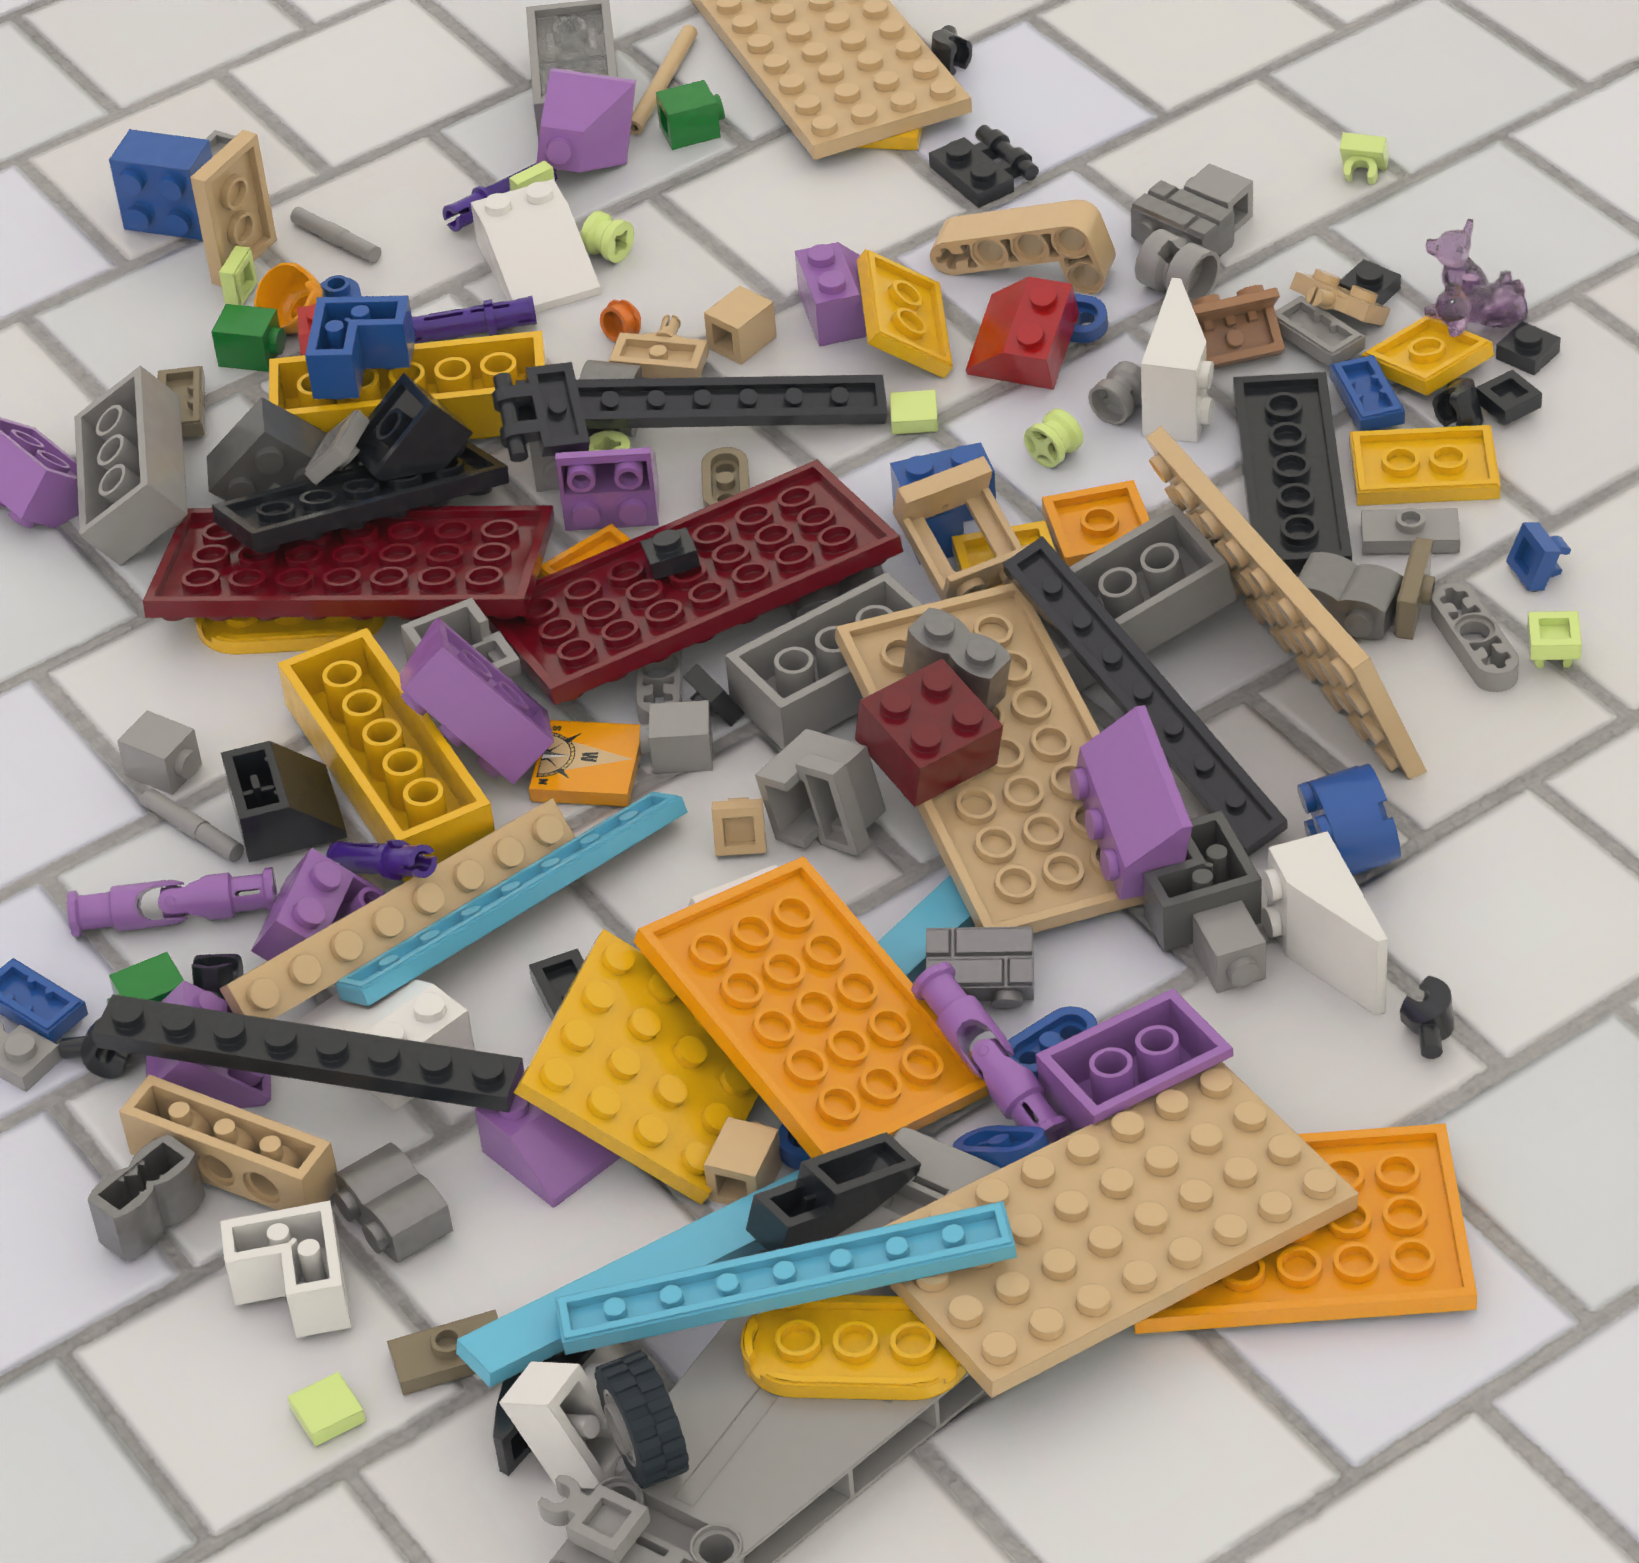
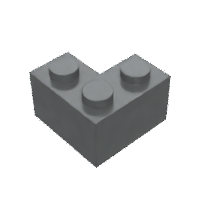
[206,397,340,501]
[1144,811,1262,952]

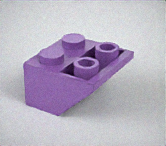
[555,447,659,531]
[251,848,386,961]
[146,980,271,1108]

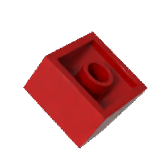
[966,276,1079,390]

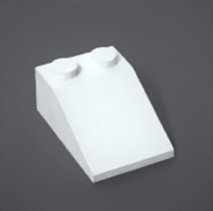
[471,179,601,313]
[1141,278,1214,443]
[1262,831,1388,1015]
[295,979,475,1111]

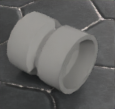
[1135,229,1220,306]

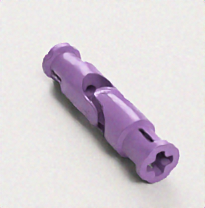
[67,867,278,937]
[911,962,1071,1144]

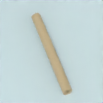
[630,25,698,135]

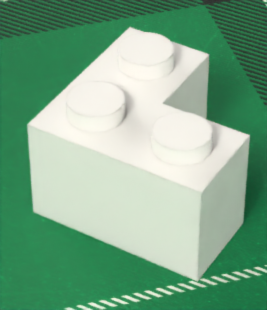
[220,1201,352,1338]
[499,1361,621,1489]

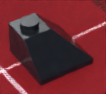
[356,373,473,481]

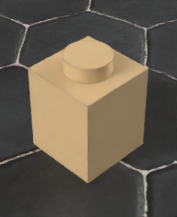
[704,285,777,365]
[704,1117,783,1205]

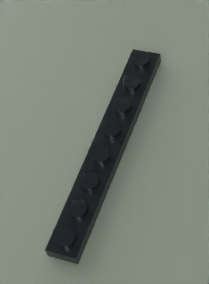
[515,375,888,429]
[1002,536,1288,857]
[94,994,524,1112]

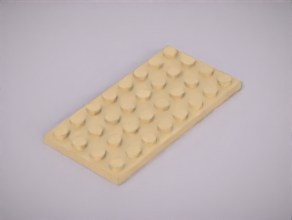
[691,0,972,160]
[1145,426,1427,779]
[835,583,1144,933]
[883,1062,1359,1398]

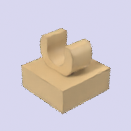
[711,797,767,856]

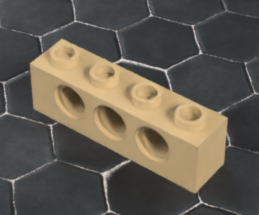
[119,1074,338,1210]

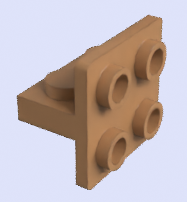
[1192,285,1285,369]

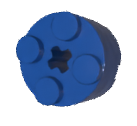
[1297,763,1401,876]

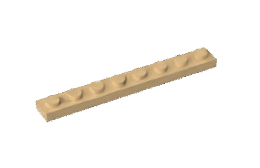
[220,798,575,1019]

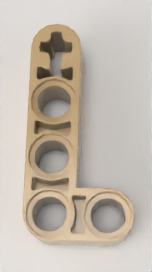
[929,200,1116,295]

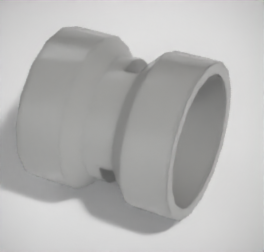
[1088,361,1142,425]

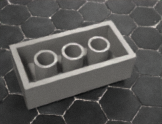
[74,365,188,566]
[1037,505,1237,693]
[725,572,923,749]

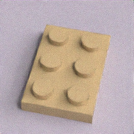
[190,130,277,287]

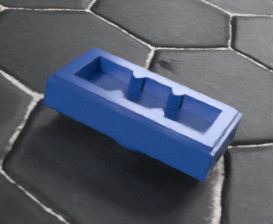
[1329,355,1405,431]
[0,958,88,1043]

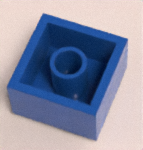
[109,129,212,240]

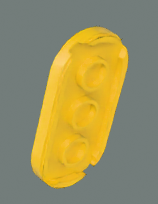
[195,617,386,655]
[741,1295,967,1400]

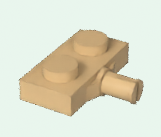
[1289,268,1391,326]
[609,314,709,378]

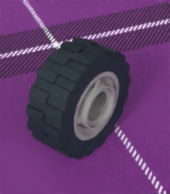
[594,1350,689,1489]

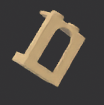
[893,456,1030,600]

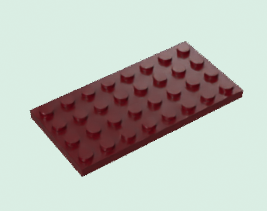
[486,459,904,705]
[143,505,555,621]

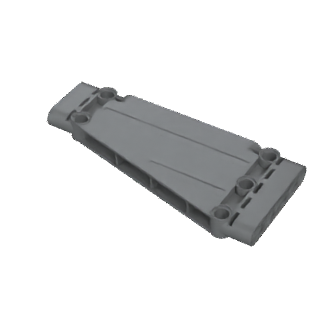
[549,1127,1001,1563]

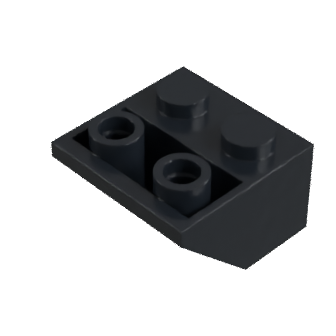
[221,741,347,862]

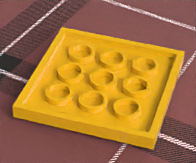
[514,929,758,1205]

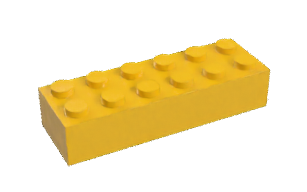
[269,331,547,439]
[277,628,495,883]

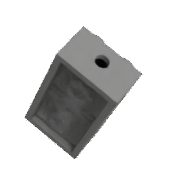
[526,0,618,142]

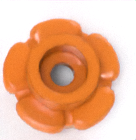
[600,299,641,342]

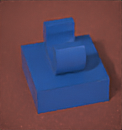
[1506,522,1571,591]

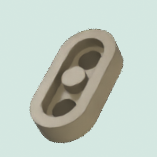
[701,447,750,508]

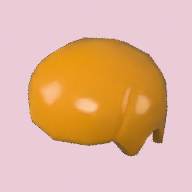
[254,263,323,335]

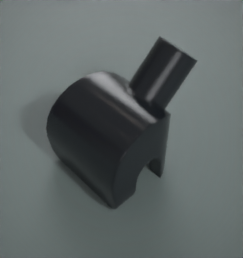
[931,25,972,75]
[1432,378,1484,427]
[191,954,243,1000]
[1400,976,1454,1059]
[58,1018,130,1079]

